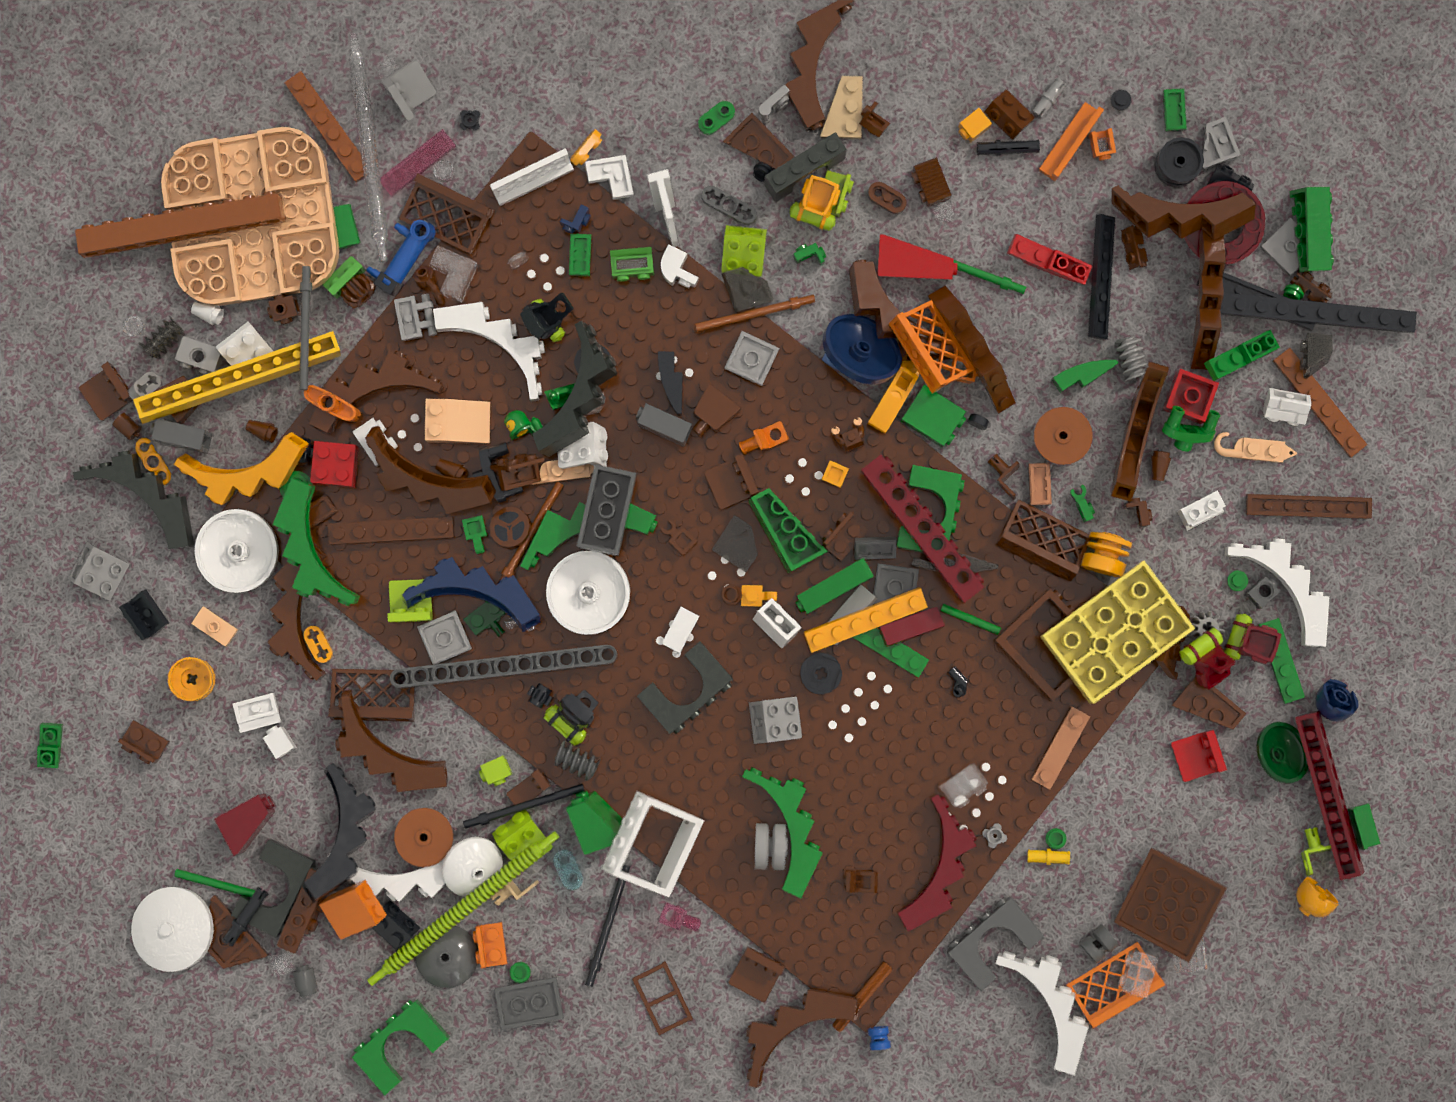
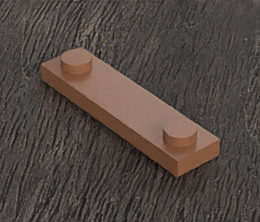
[1031,706,1090,790]

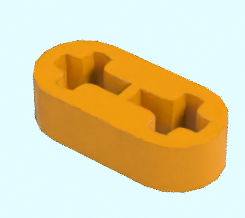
[304,626,333,663]

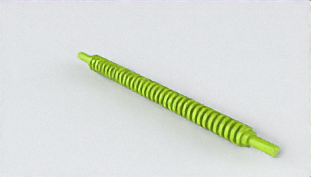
[367,831,560,986]

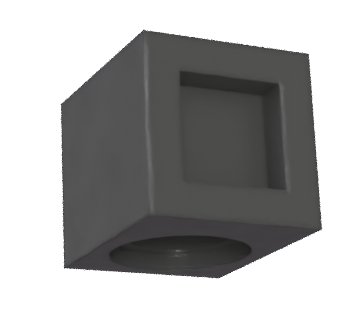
[1245,576,1280,609]

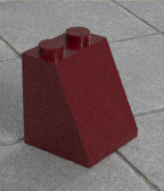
[214,793,276,856]

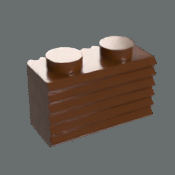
[911,157,952,207]

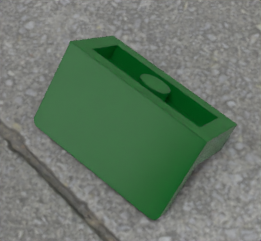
[1348,803,1381,850]

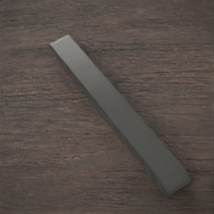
[390,645,618,689]

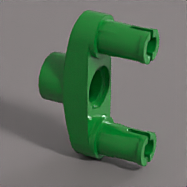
[1162,406,1221,452]

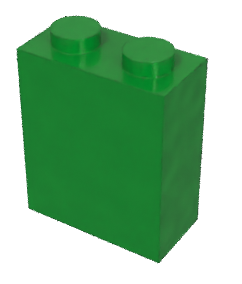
[901,385,966,448]

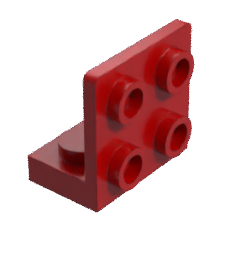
[1171,730,1227,782]

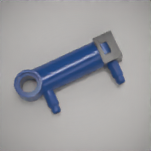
[366,220,435,297]

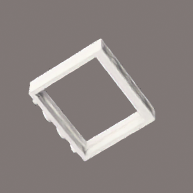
[602,791,704,897]

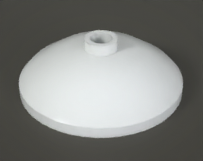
[442,837,503,897]

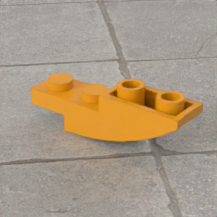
[868,361,920,434]

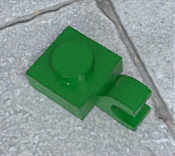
[1070,485,1095,523]
[462,515,487,554]

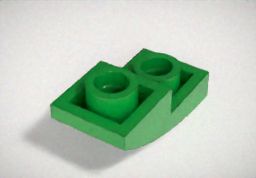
[37,723,63,768]

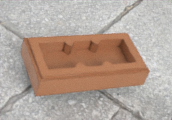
[1028,463,1052,506]

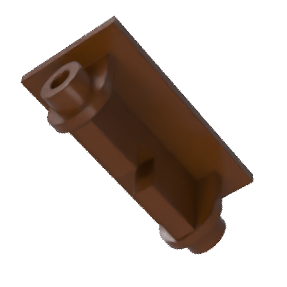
[1121,225,1149,270]
[1290,270,1333,303]

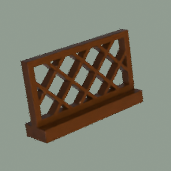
[399,173,495,254]
[997,499,1091,581]
[328,669,415,722]

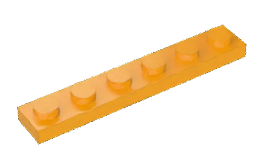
[804,587,928,652]

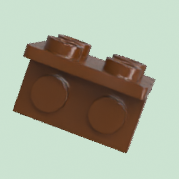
[489,453,545,491]

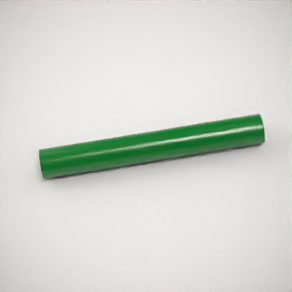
[940,603,1001,635]

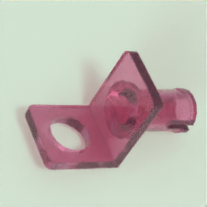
[658,903,701,932]

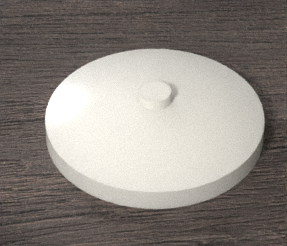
[195,509,279,593]
[546,551,630,634]
[131,887,214,972]

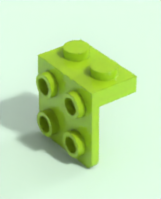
[492,810,553,869]

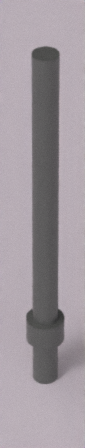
[299,266,312,391]

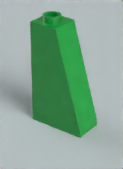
[795,558,874,615]

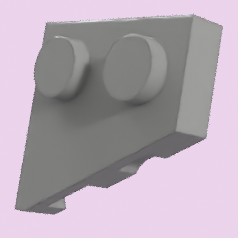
[1202,117,1241,170]

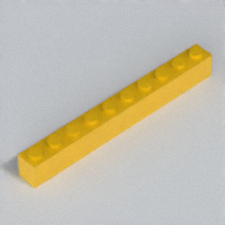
[133,331,341,424]

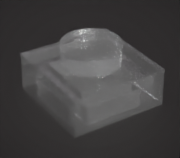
[269,951,295,977]

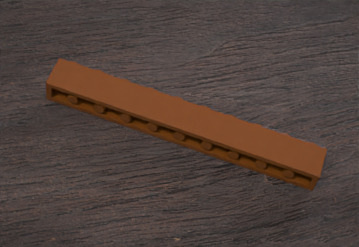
[75,192,286,258]

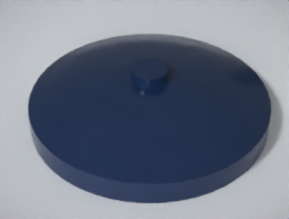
[822,314,902,385]

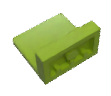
[721,225,767,277]
[388,579,433,623]

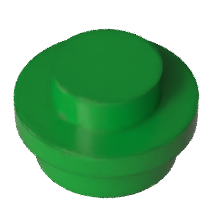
[1283,284,1304,300]
[1227,570,1248,591]
[1045,828,1067,849]

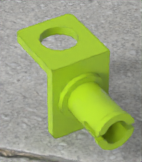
[1301,827,1331,876]

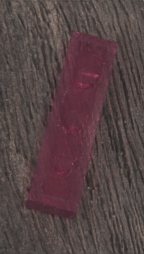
[378,129,456,197]

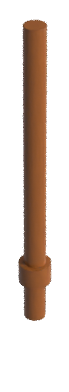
[695,295,815,332]
[497,481,564,584]

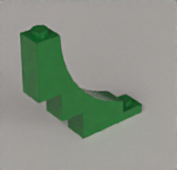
[521,502,658,571]

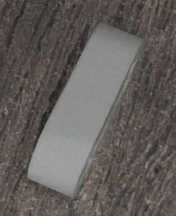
[128,372,161,399]

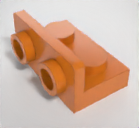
[473,922,508,969]

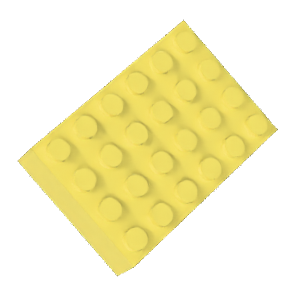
[1040,561,1195,704]

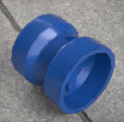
[868,1026,891,1050]

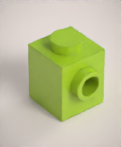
[479,755,513,786]

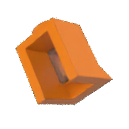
[1088,128,1116,161]

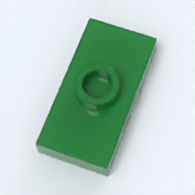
[1163,89,1187,132]
[569,234,591,277]

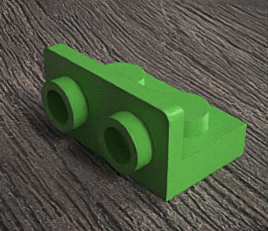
[323,256,366,299]

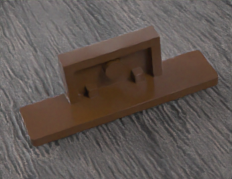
[277,869,327,954]

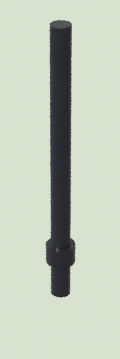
[463,783,585,829]
[585,864,631,987]

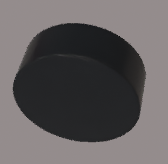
[967,414,989,430]

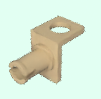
[491,880,539,906]

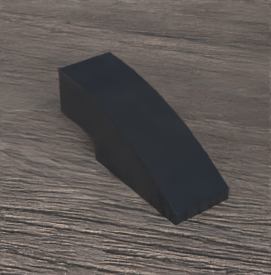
[658,351,683,416]

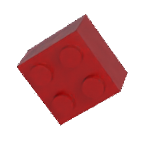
[1162,369,1219,424]
[310,441,359,488]

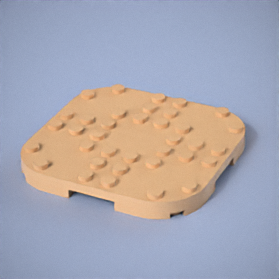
[161,127,339,306]

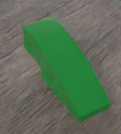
[1051,360,1118,393]

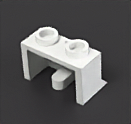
[1177,490,1225,531]

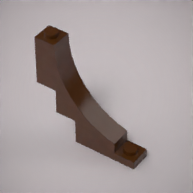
[785,0,854,132]
[1112,185,1256,240]
[1190,229,1226,370]
[849,259,955,361]

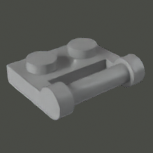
[759,84,790,124]

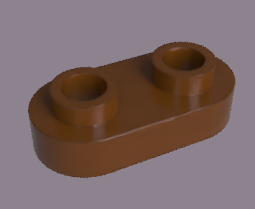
[868,182,907,214]

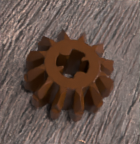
[340,273,376,309]

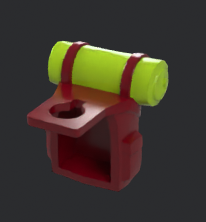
[1224,614,1282,665]
[1179,628,1235,690]

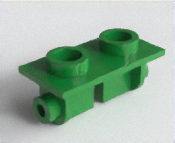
[544,383,575,410]

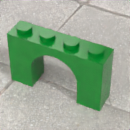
[896,465,965,557]
[352,999,450,1095]

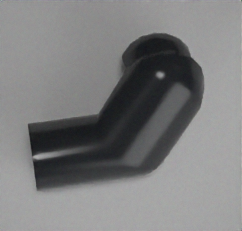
[948,666,968,698]

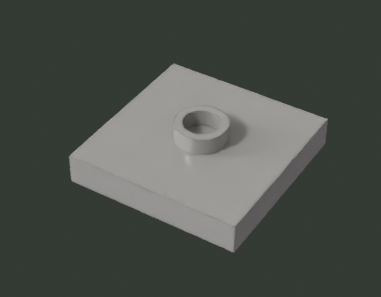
[1260,217,1300,276]
[724,331,779,386]
[417,611,472,665]

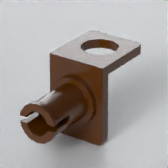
[988,454,1020,500]

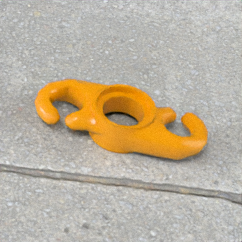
[135,438,171,485]

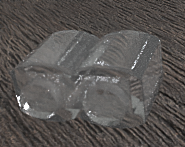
[939,762,989,808]

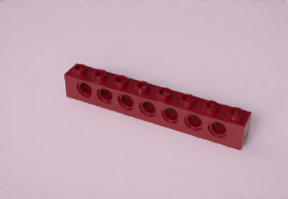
[860,455,984,603]
[1295,711,1365,881]

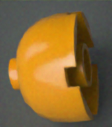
[1296,876,1339,917]

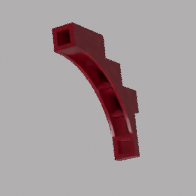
[897,794,977,932]

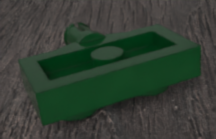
[463,601,506,637]

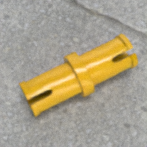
[1027,848,1070,865]

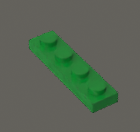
[1258,618,1305,704]
[852,628,929,678]

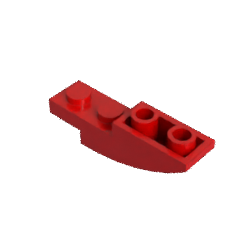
[1007,234,1092,285]

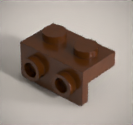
[984,89,1036,140]

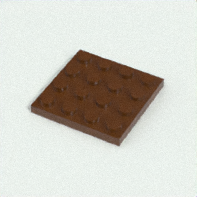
[1114,847,1228,963]

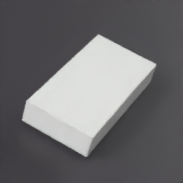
[662,607,699,653]

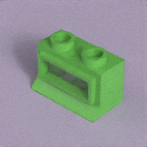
[610,247,654,281]

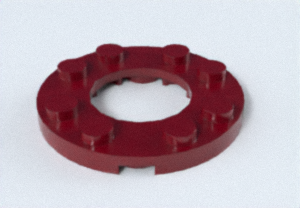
[1184,181,1266,264]

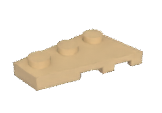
[820,76,863,139]

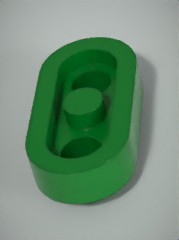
[698,101,735,135]

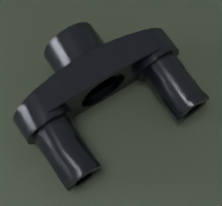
[472,442,524,503]

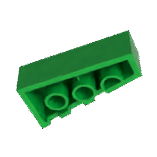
[1289,187,1334,272]
[748,488,828,573]

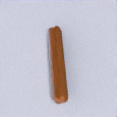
[832,962,892,1032]

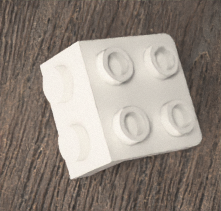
[558,422,608,469]

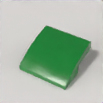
[333,204,361,249]

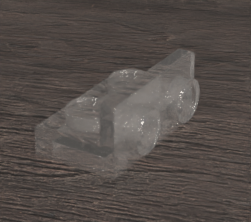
[1118,950,1159,999]

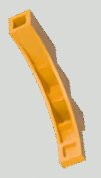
[174,432,309,506]

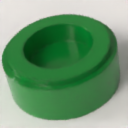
[510,962,531,983]

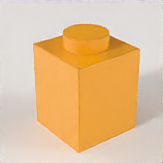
[958,108,992,142]

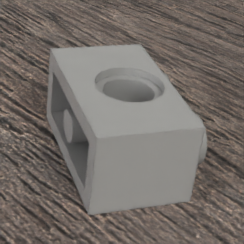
[175,336,224,375]

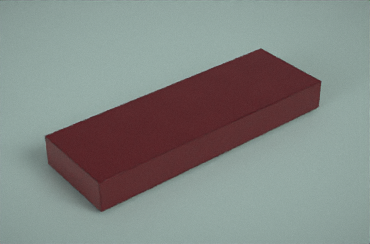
[879,607,945,647]

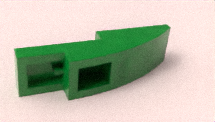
[1204,330,1280,381]

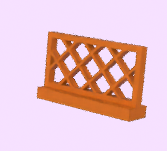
[889,300,975,394]
[1066,942,1165,1029]

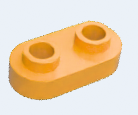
[570,129,602,166]

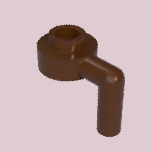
[413,266,445,305]

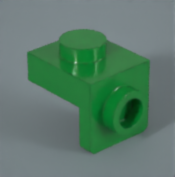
[793,243,826,266]

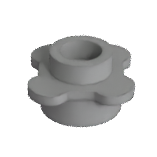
[982,823,1007,848]

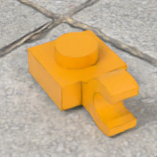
[741,585,777,607]

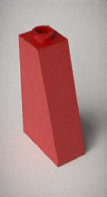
[878,234,958,280]

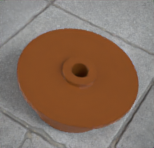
[1034,407,1093,465]
[394,808,453,867]

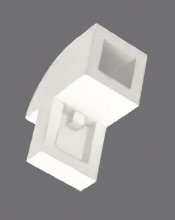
[661,244,699,288]

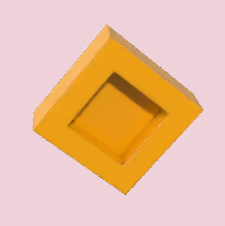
[822,461,849,488]

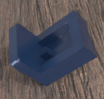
[559,204,591,234]

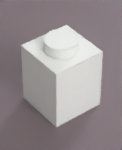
[263,725,297,759]

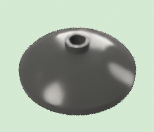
[415,926,478,988]

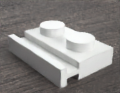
[233,693,282,733]

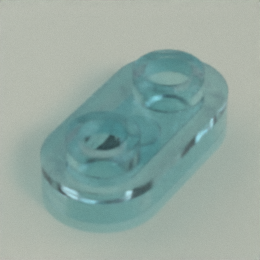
[553,849,583,890]

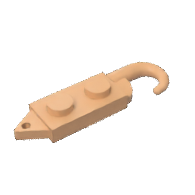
[1214,432,1297,463]
[532,460,594,485]

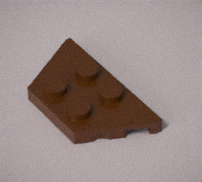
[208,895,269,969]

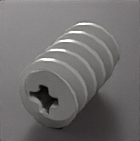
[1115,336,1147,382]

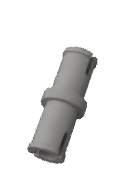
[1032,78,1067,119]

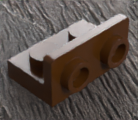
[118,720,170,764]

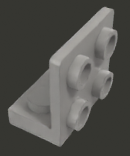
[381,59,437,121]
[67,542,129,600]
[749,697,802,744]

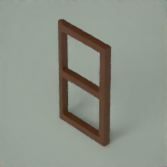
[632,961,693,1035]

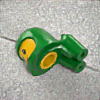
[504,410,543,440]

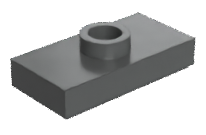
[854,536,897,560]

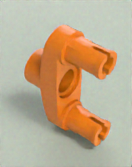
[304,385,361,422]

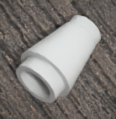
[191,302,224,325]

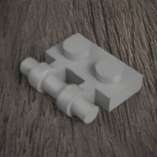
[394,294,437,341]

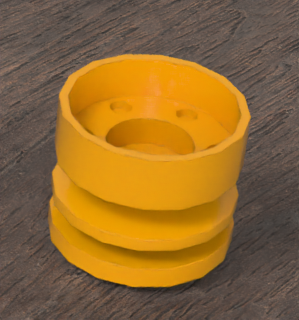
[1081,532,1132,578]
[168,657,215,701]

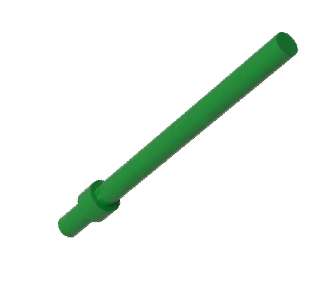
[954,260,1026,294]

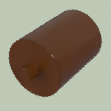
[112,413,142,440]

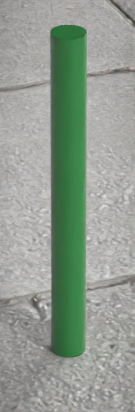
[174,869,256,897]

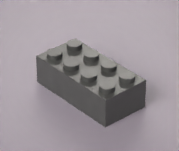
[577,464,637,557]

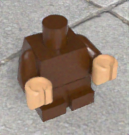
[831,418,865,453]

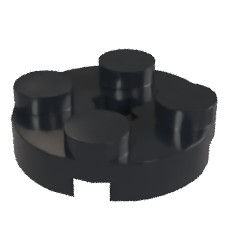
[800,653,842,695]

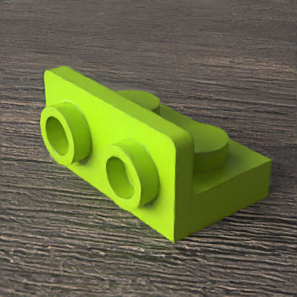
[825,170,854,217]

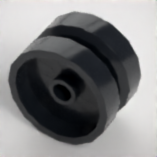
[1154,137,1204,188]

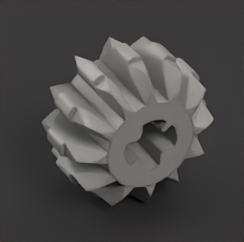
[1189,611,1225,640]

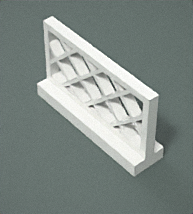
[490,148,574,206]
[647,169,679,247]

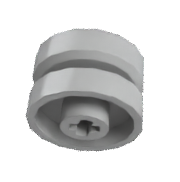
[755,823,787,870]

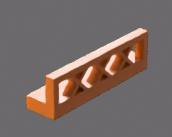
[1039,102,1104,182]

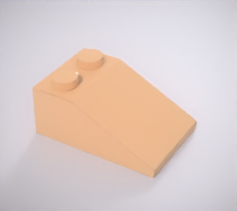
[425,399,490,444]

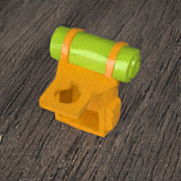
[789,175,841,231]

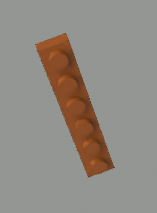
[284,71,373,183]
[1273,348,1368,458]

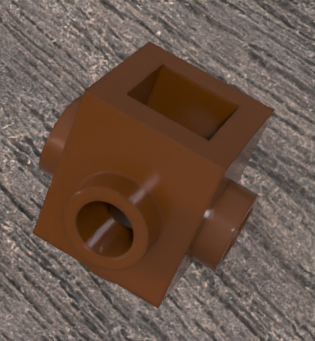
[267,294,301,325]

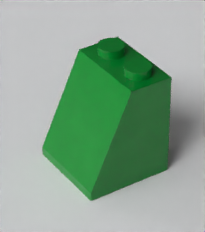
[566,790,623,855]

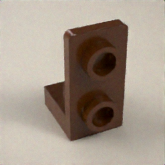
[507,769,551,805]

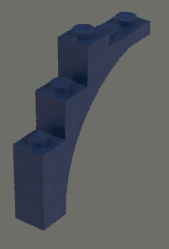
[402,557,541,632]

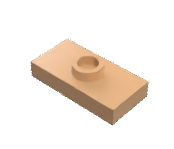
[191,606,238,647]

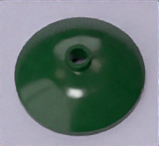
[1256,722,1309,784]

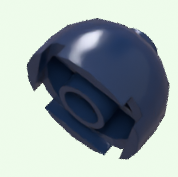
[1315,679,1358,722]

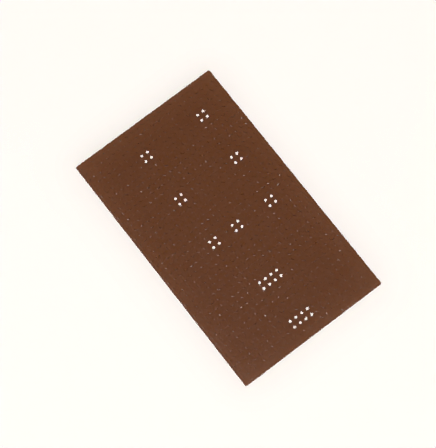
[221,132,1159,1033]

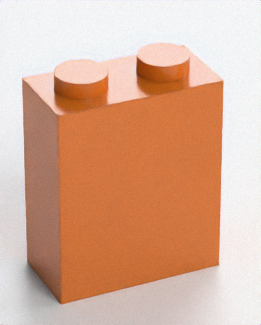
[319,880,387,940]

